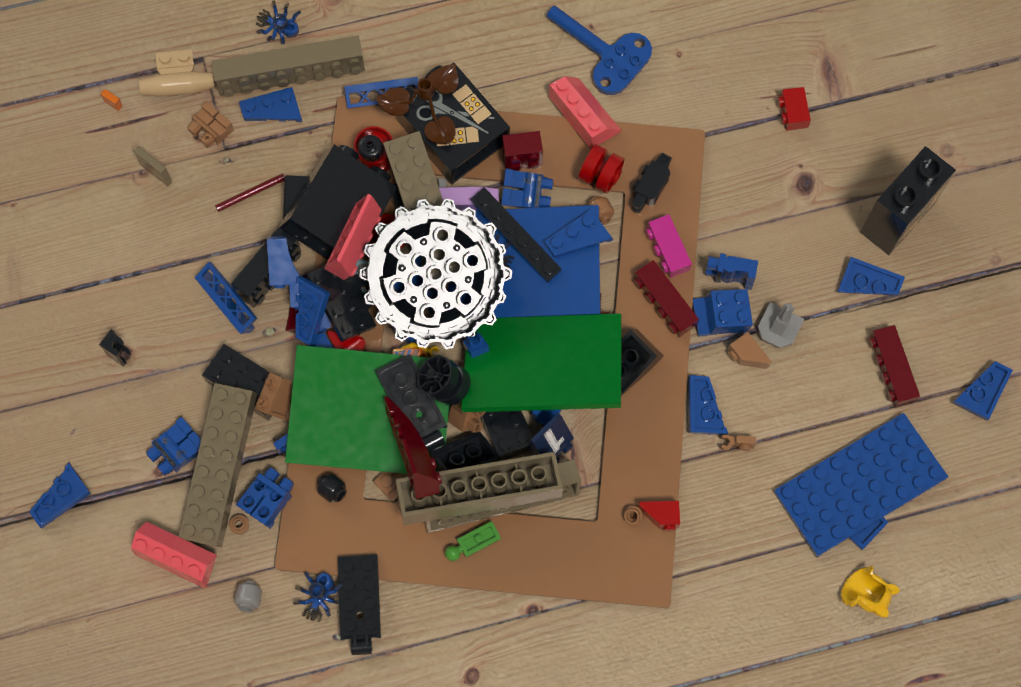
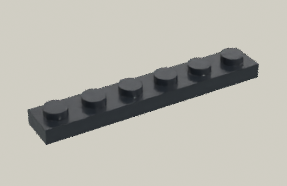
[470,187,562,283]

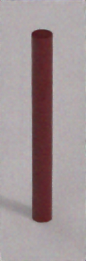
[215,173,285,212]

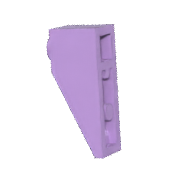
[439,187,499,211]

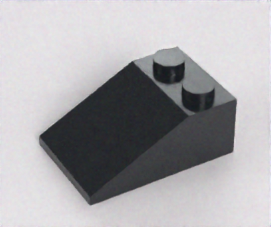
[621,329,664,396]

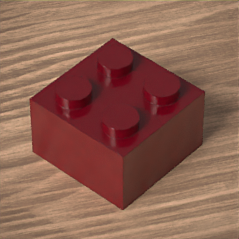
[502,131,543,171]

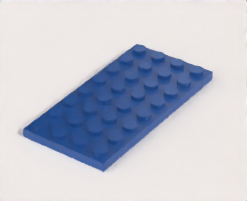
[773,413,948,557]

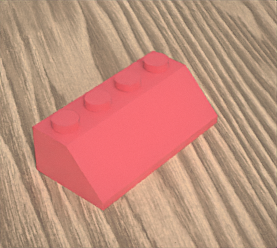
[549,76,621,149]
[324,194,382,280]
[131,522,217,589]

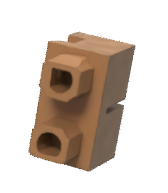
[187,101,234,148]
[448,401,486,433]

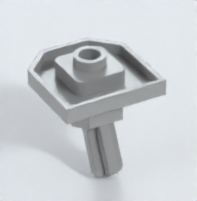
[757,302,804,349]

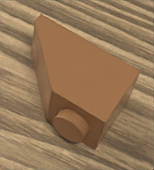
[728,332,772,369]

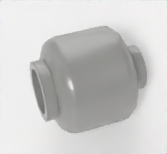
[234,581,262,612]

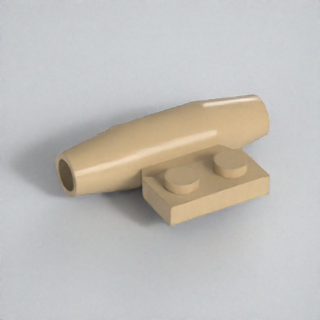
[139,49,215,96]

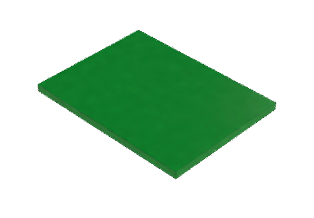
[461,314,622,413]
[285,345,453,474]

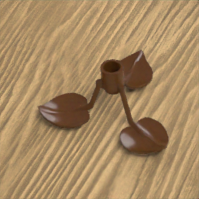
[376,64,459,144]

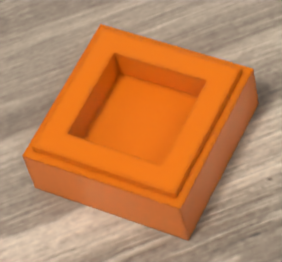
[101,89,122,111]

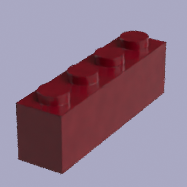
[634,260,699,337]
[869,325,920,407]

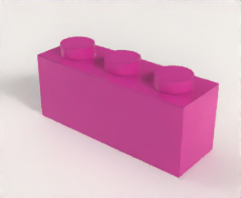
[646,214,692,278]

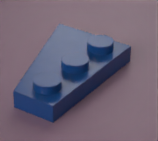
[953,361,1013,421]

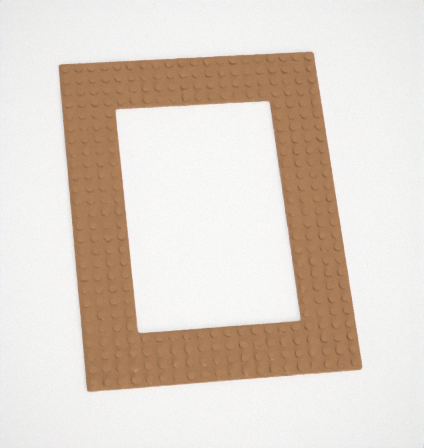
[275,96,705,608]

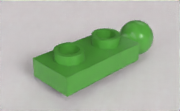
[445,521,501,561]

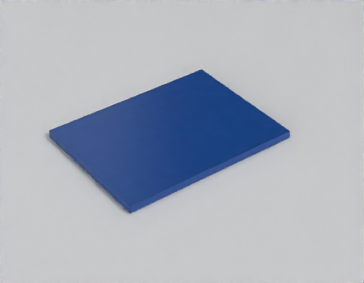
[448,205,601,318]

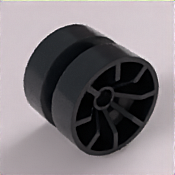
[417,355,471,406]

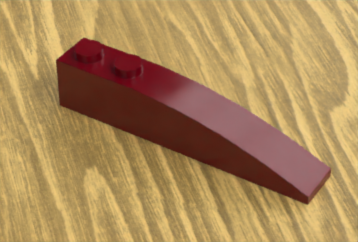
[384,397,442,499]

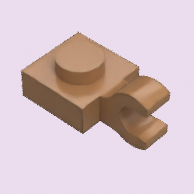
[721,435,756,451]

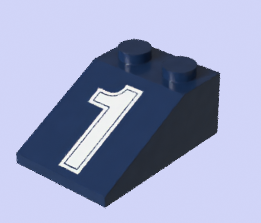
[530,413,574,463]

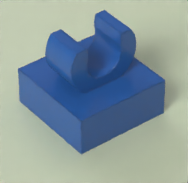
[463,332,489,358]

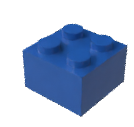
[705,289,753,334]

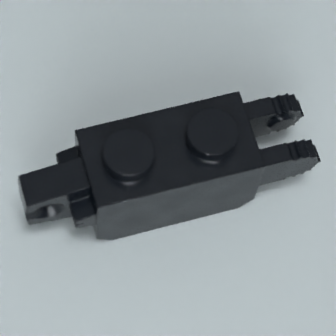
[631,153,672,213]

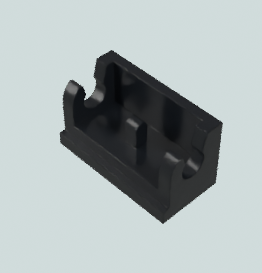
[99,330,131,367]

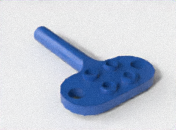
[546,5,652,95]

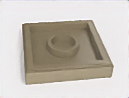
[133,146,172,187]

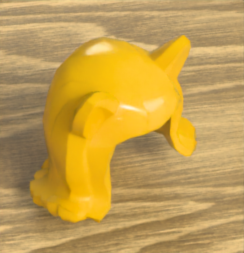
[841,566,900,618]

